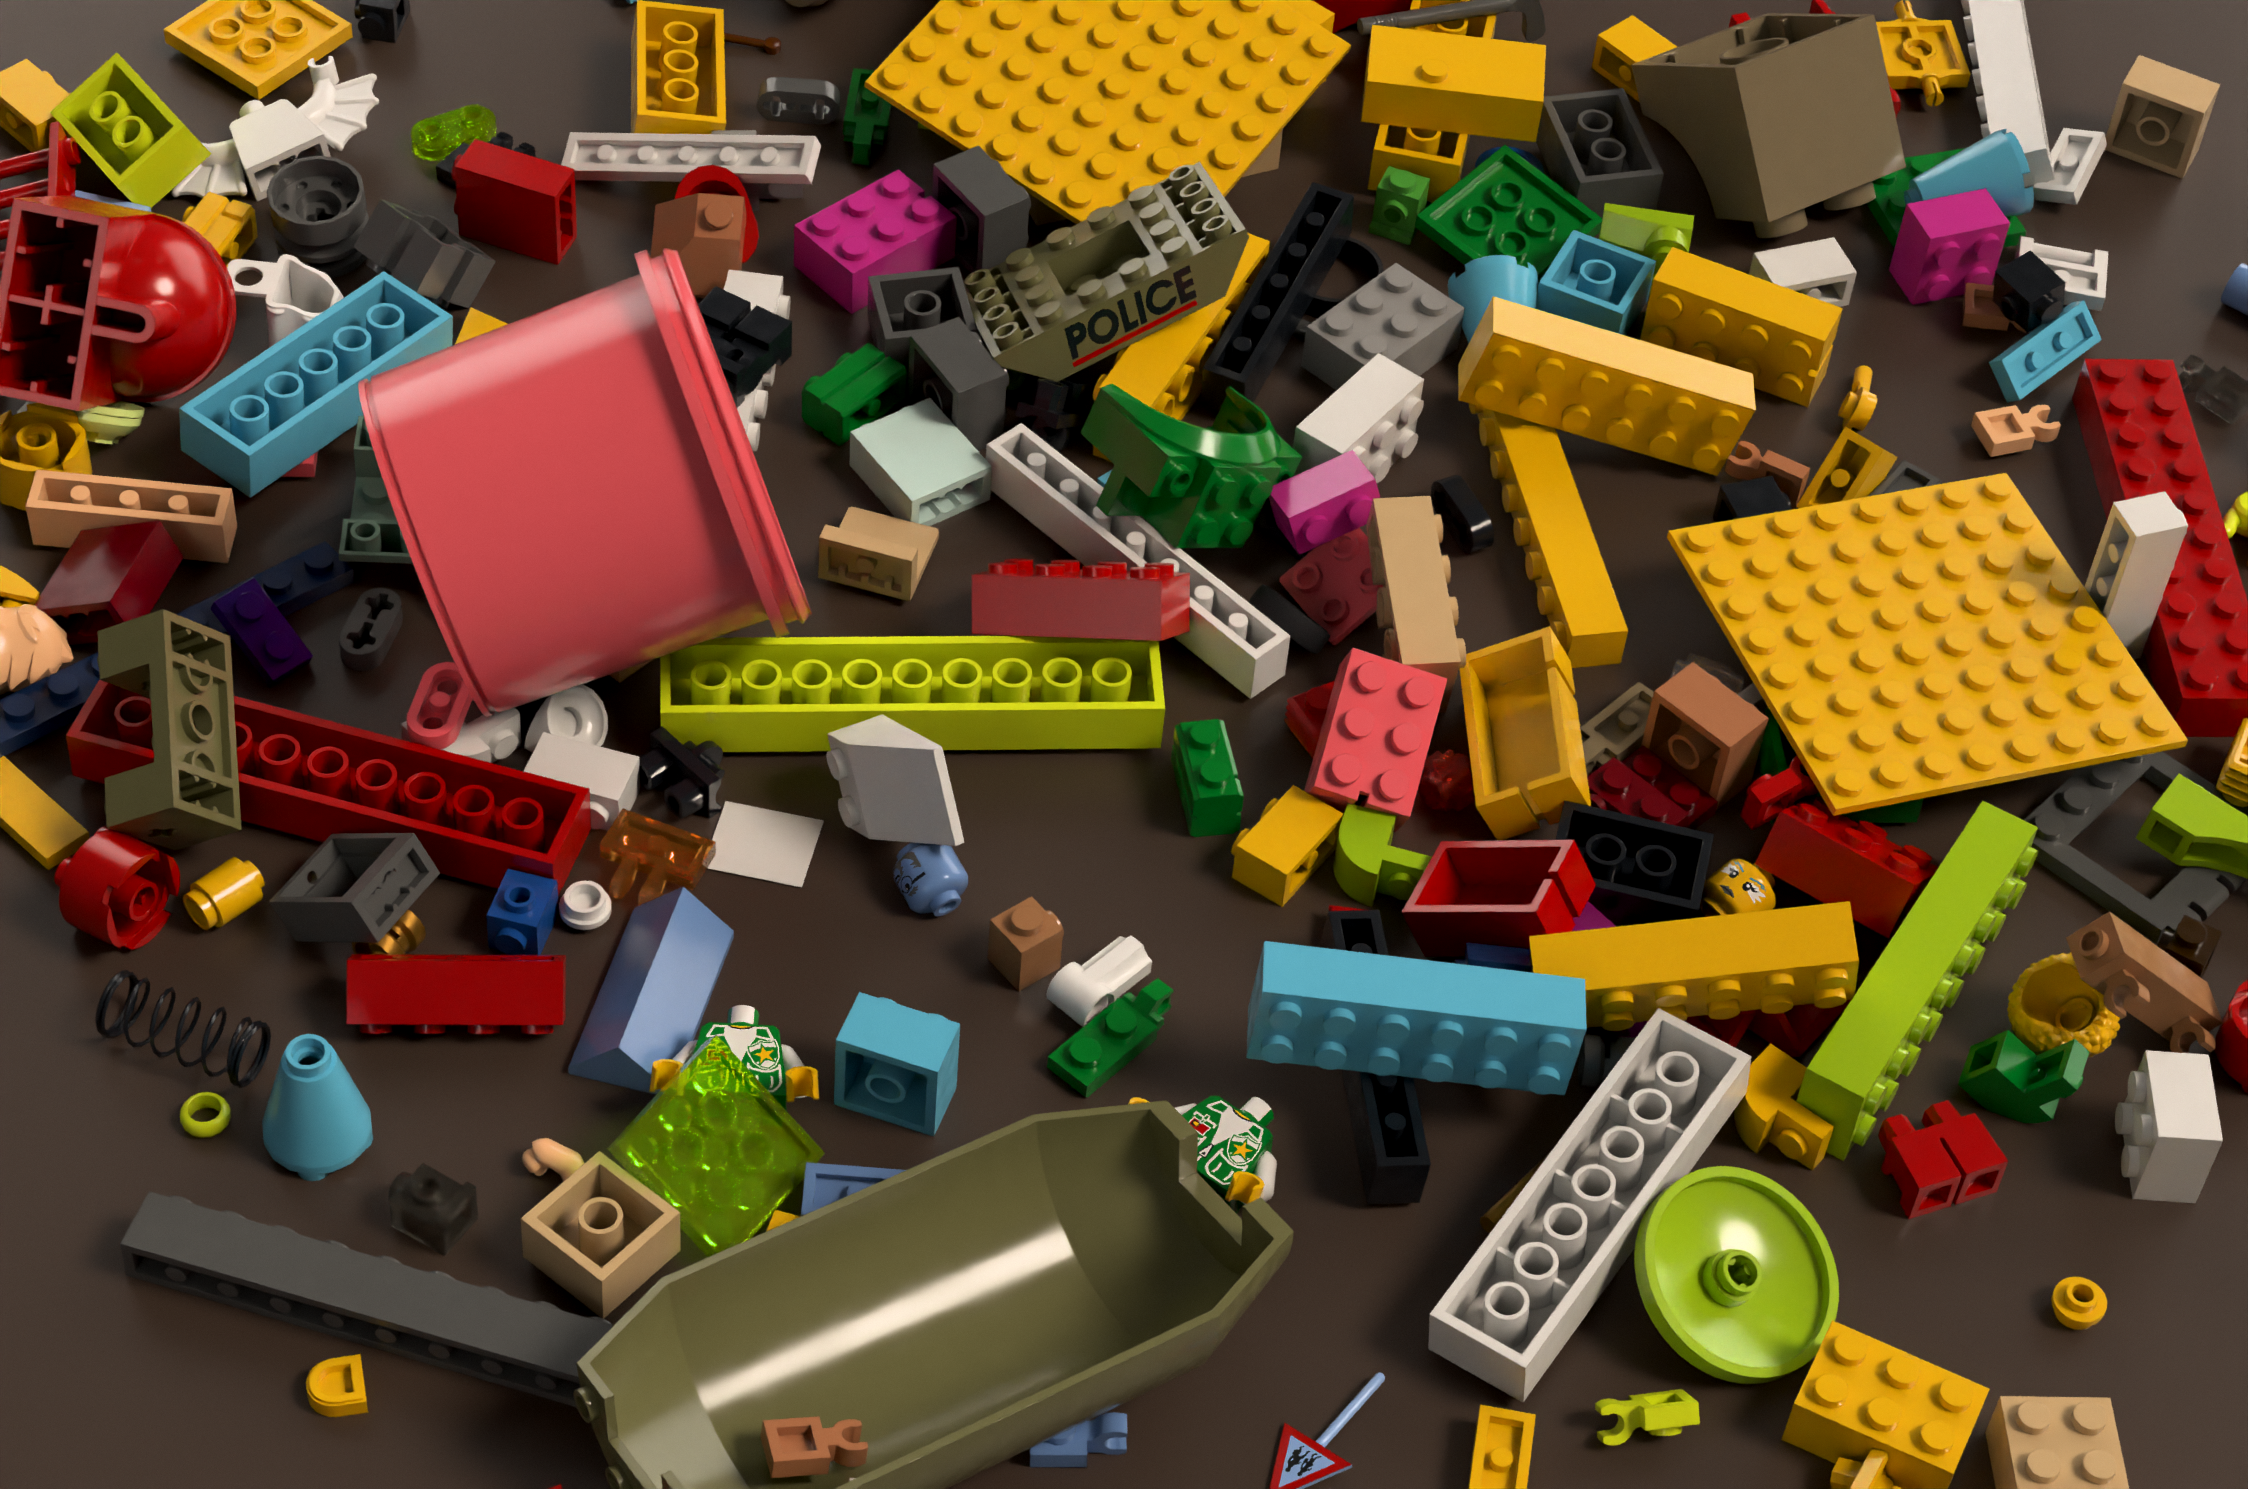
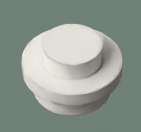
[559,881,612,930]

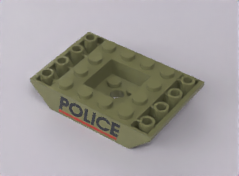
[963,162,1249,382]

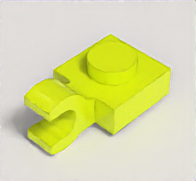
[1595,1389,1700,1446]

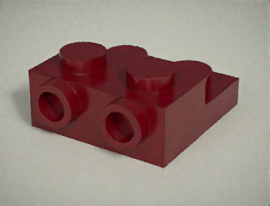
[1587,745,1718,830]

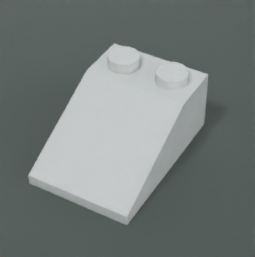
[826,714,965,846]

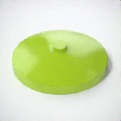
[1634,1166,1839,1384]

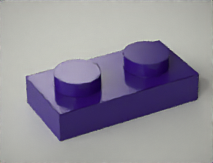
[210,578,313,688]

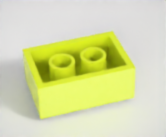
[50,52,211,208]

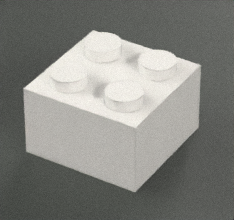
[2115,1050,2223,1203]

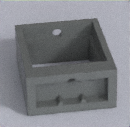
[269,833,440,943]

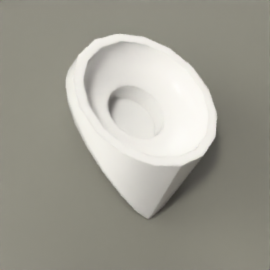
[524,684,608,752]

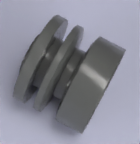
[267,156,369,278]

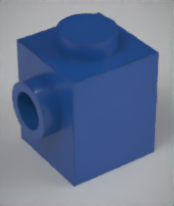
[486,869,559,955]

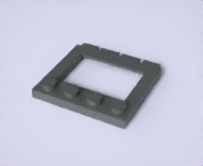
[2024,751,2248,943]

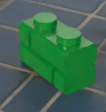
[801,343,907,446]
[1171,719,1244,837]

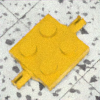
[1876,0,1971,106]

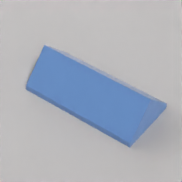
[568,887,734,1098]

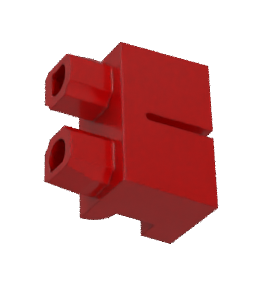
[1878,1100,2009,1219]

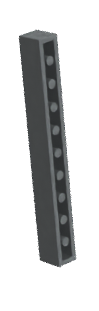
[120,1191,614,1407]

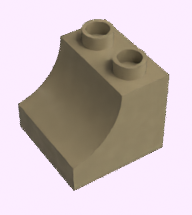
[1631,13,1906,238]

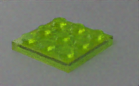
[607,1035,825,1257]

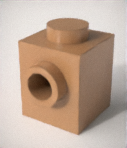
[987,896,1064,992]

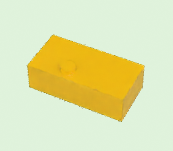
[631,0,726,134]
[1361,25,1546,142]

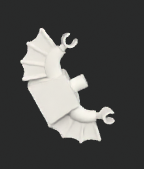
[171,56,379,202]

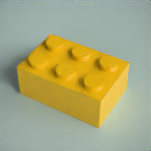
[1781,1320,1990,1489]

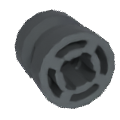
[1577,1034,1635,1087]

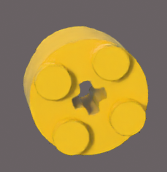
[0,403,93,511]

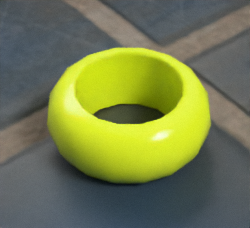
[180,1092,231,1138]

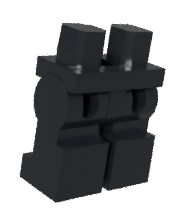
[698,286,792,408]

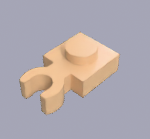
[1971,405,2061,457]

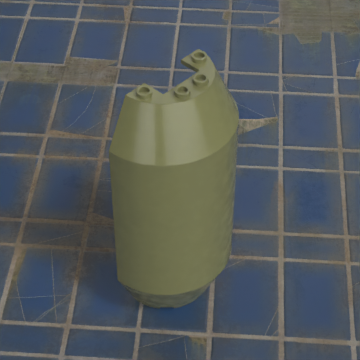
[573,1100,1294,1489]

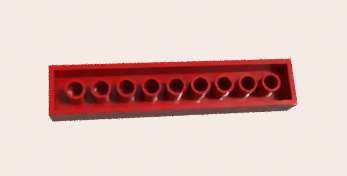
[2072,359,2248,737]
[66,679,591,897]

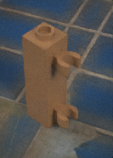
[2066,911,2222,1053]

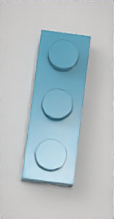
[1989,300,2102,403]

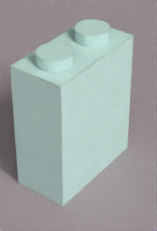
[849,398,992,526]

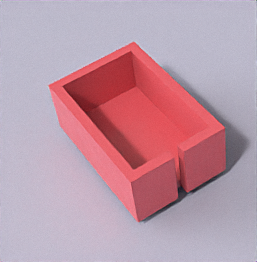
[1304,648,1447,832]

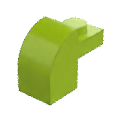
[1333,803,1432,907]

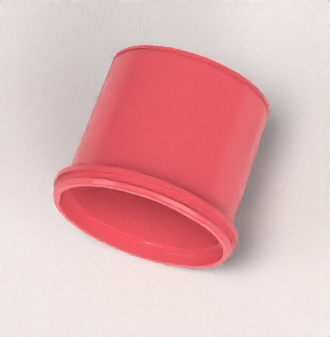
[358,248,812,717]

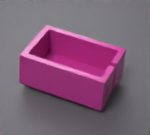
[794,169,957,314]

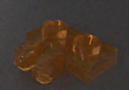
[600,808,716,906]

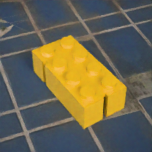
[1640,247,1843,407]
[1459,626,1591,840]

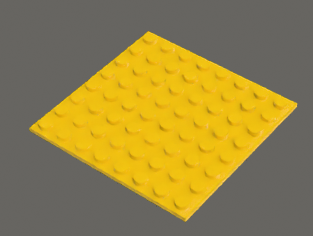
[864,0,1351,224]
[1667,473,2188,816]

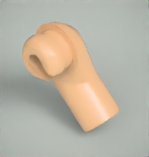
[522,1138,585,1182]

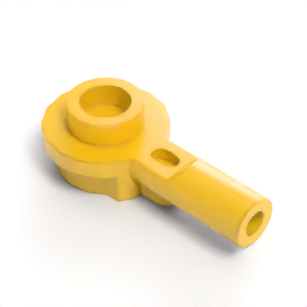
[1838,365,1878,431]

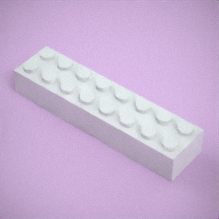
[1428,1008,1752,1402]

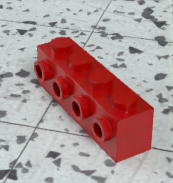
[346,954,566,1034]

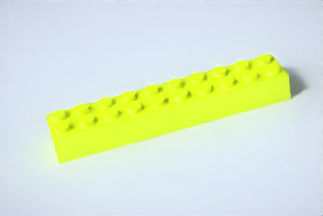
[660,636,1165,752]

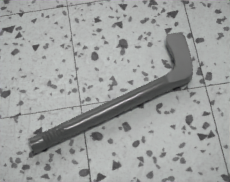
[1357,0,1546,42]

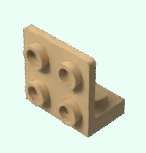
[818,507,939,601]

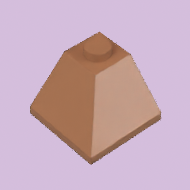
[650,193,747,298]

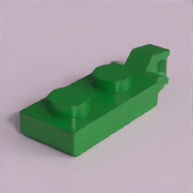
[843,68,892,165]
[1047,978,1173,1098]

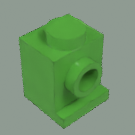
[1368,166,1430,245]

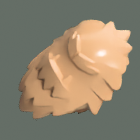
[0,604,74,695]

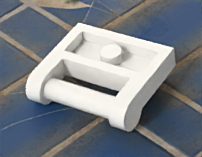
[2015,236,2108,311]

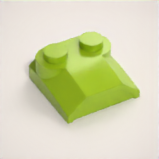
[1599,203,1694,295]

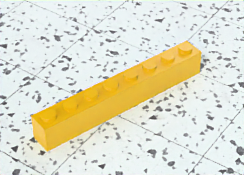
[1469,403,1628,668]

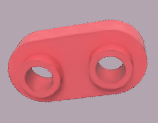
[406,662,473,749]

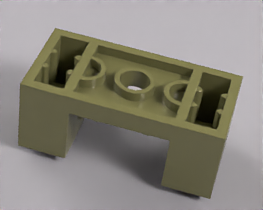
[97,609,242,851]

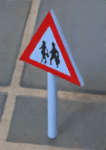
[1269,1372,1385,1489]

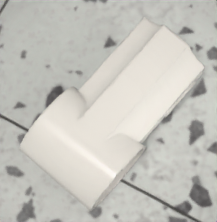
[1046,935,1152,1027]

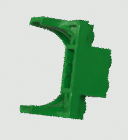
[1081,384,1302,548]

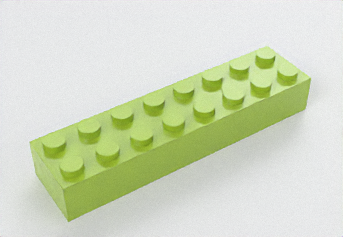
[1796,801,2038,1161]

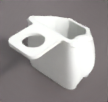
[227,254,344,348]

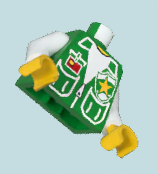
[649,1005,819,1127]
[1128,1096,1277,1214]

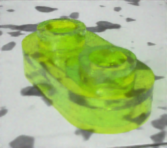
[411,104,497,161]

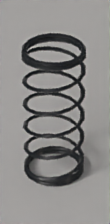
[95,970,271,1088]

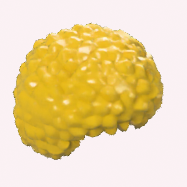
[2007,952,2120,1057]

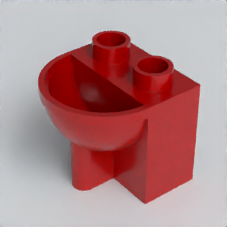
[0,195,237,411]

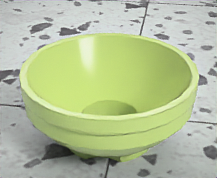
[72,401,144,444]

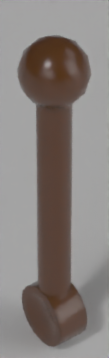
[724,32,781,55]

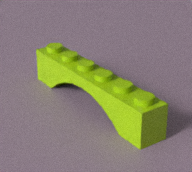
[2136,773,2248,879]

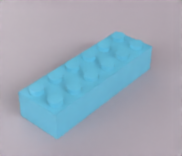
[179,271,453,498]
[1246,941,1587,1095]

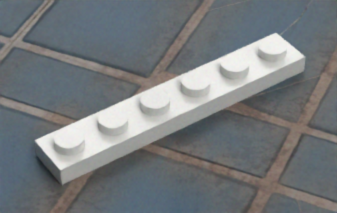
[561,132,821,184]

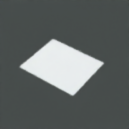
[702,801,824,888]

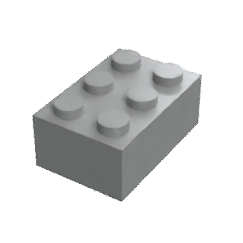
[1301,263,1465,390]

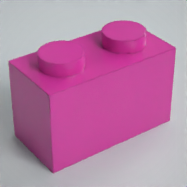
[1269,450,1380,555]

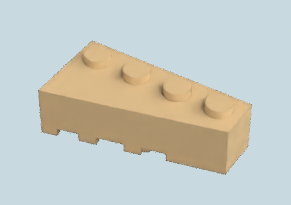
[1366,496,1466,713]

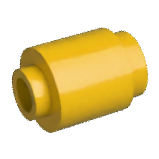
[183,857,265,930]

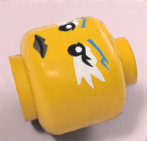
[1700,859,1776,917]

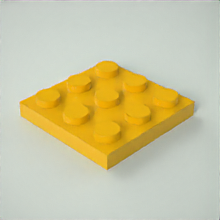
[164,0,353,100]

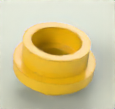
[2051,1277,2107,1330]

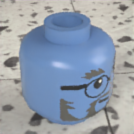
[893,842,969,916]

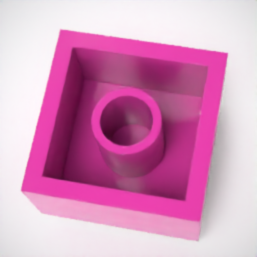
[1889,188,2010,305]

